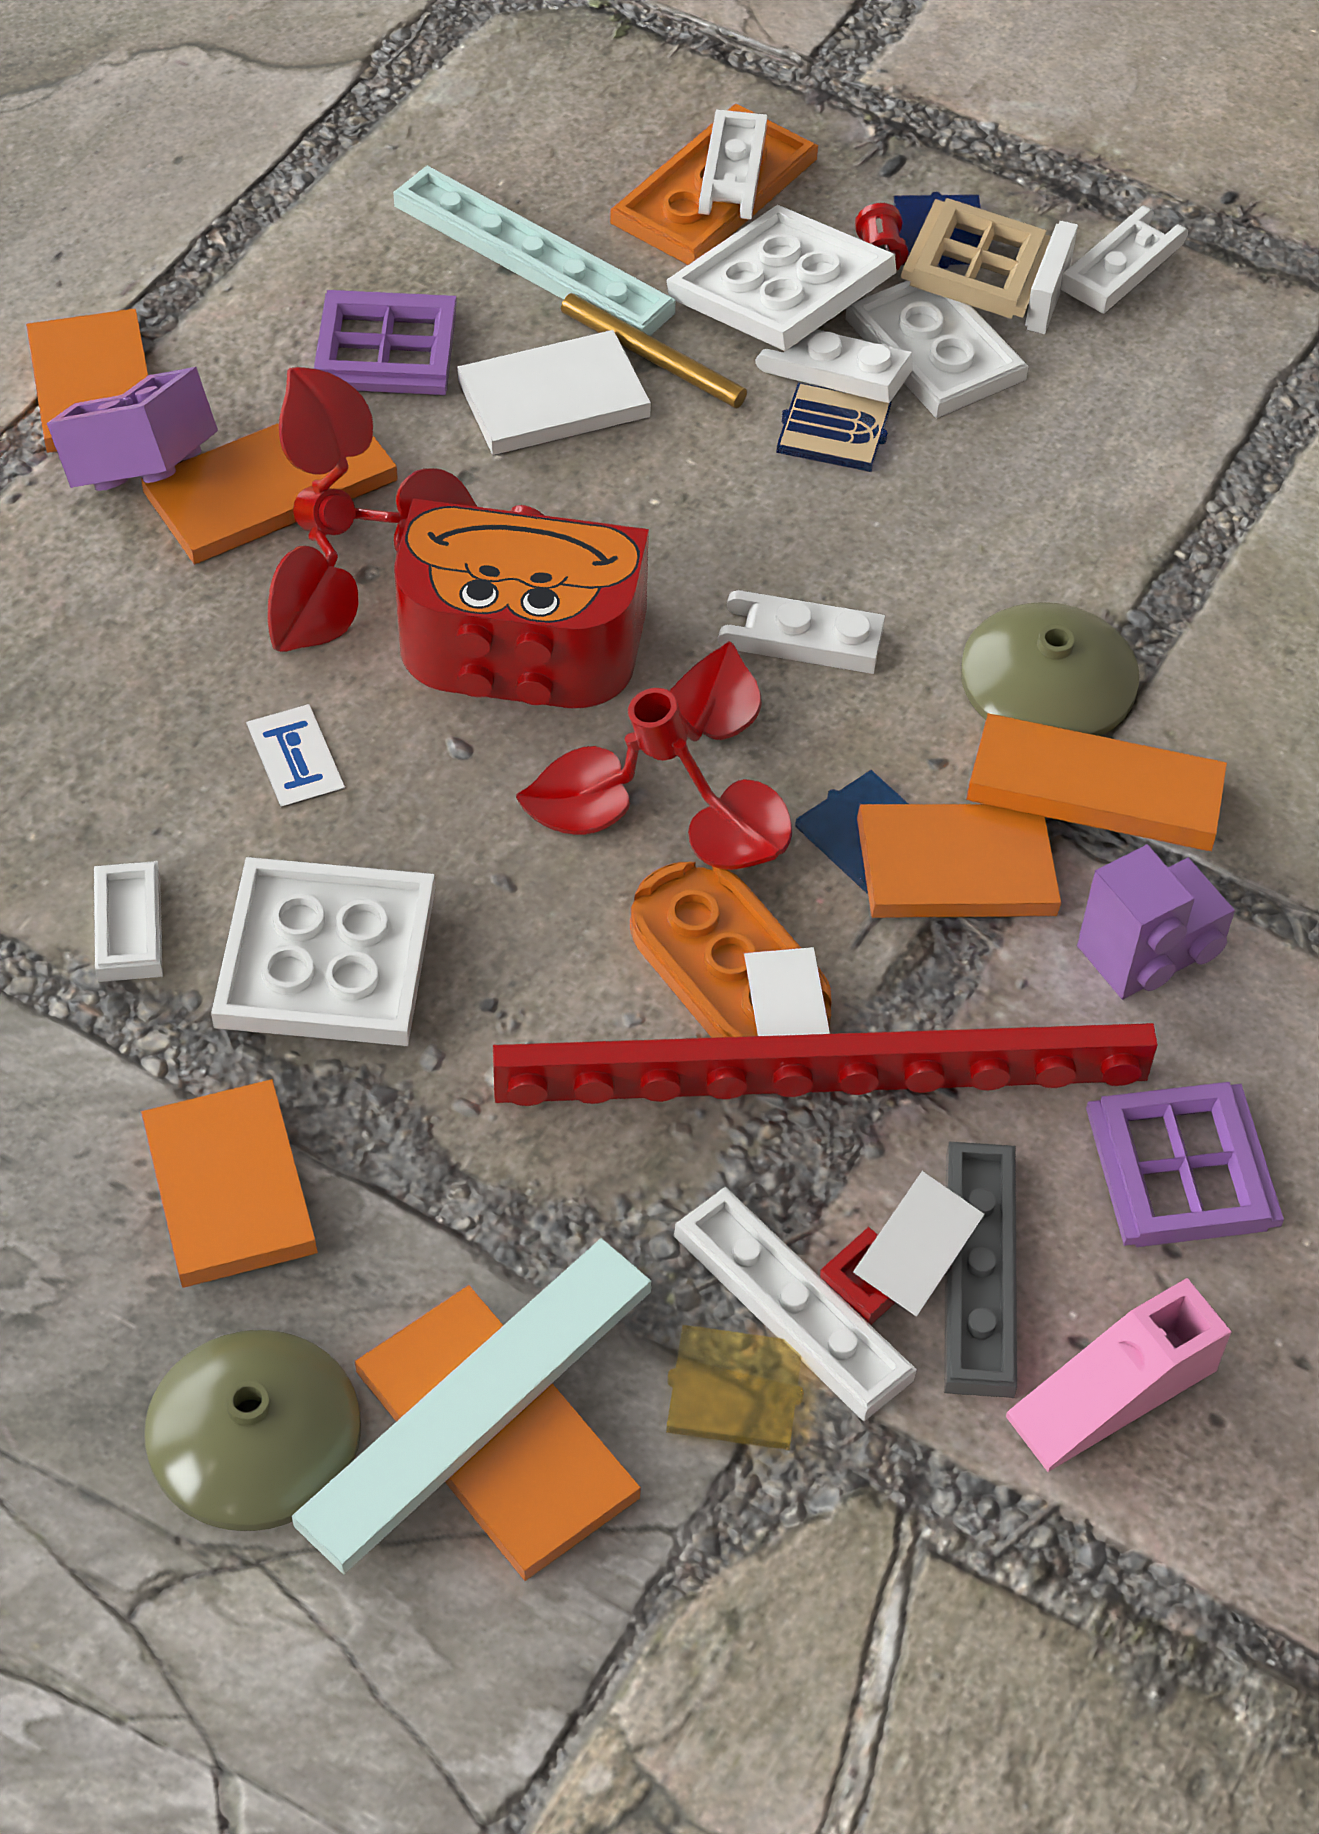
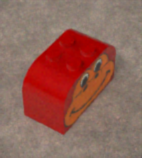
[394,498,649,708]

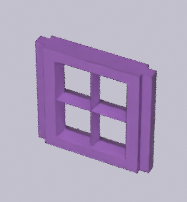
[314,290,457,395]
[1086,1082,1284,1247]

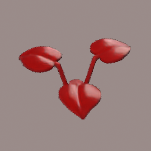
[268,367,477,652]
[516,641,792,870]

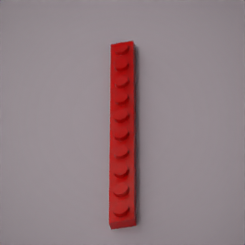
[493,1023,1158,1106]

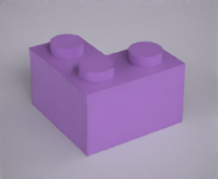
[47,367,218,491]
[1077,844,1235,1000]

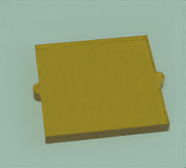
[666,1325,804,1450]

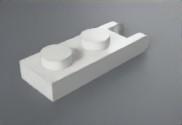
[698,109,767,219]
[1061,205,1188,314]
[755,329,913,403]
[718,590,885,674]

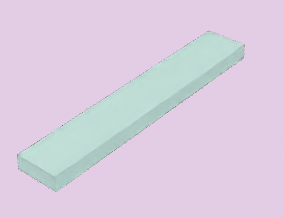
[393,165,676,336]
[292,1238,651,1574]

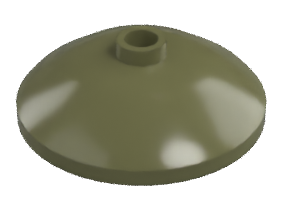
[961,602,1139,736]
[145,1330,361,1531]

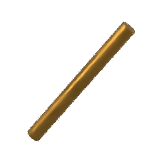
[561,293,747,409]

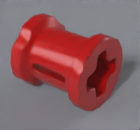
[855,203,908,271]

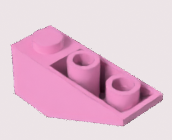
[1006,1278,1232,1472]

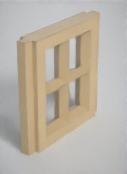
[900,198,1051,319]

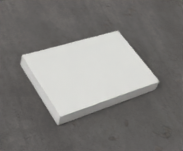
[845,280,1028,419]
[457,330,651,455]

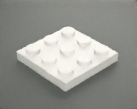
[666,205,896,351]
[211,857,435,1046]

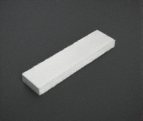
[674,1187,917,1421]

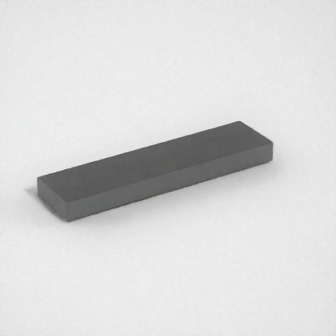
[944,1141,1017,1398]

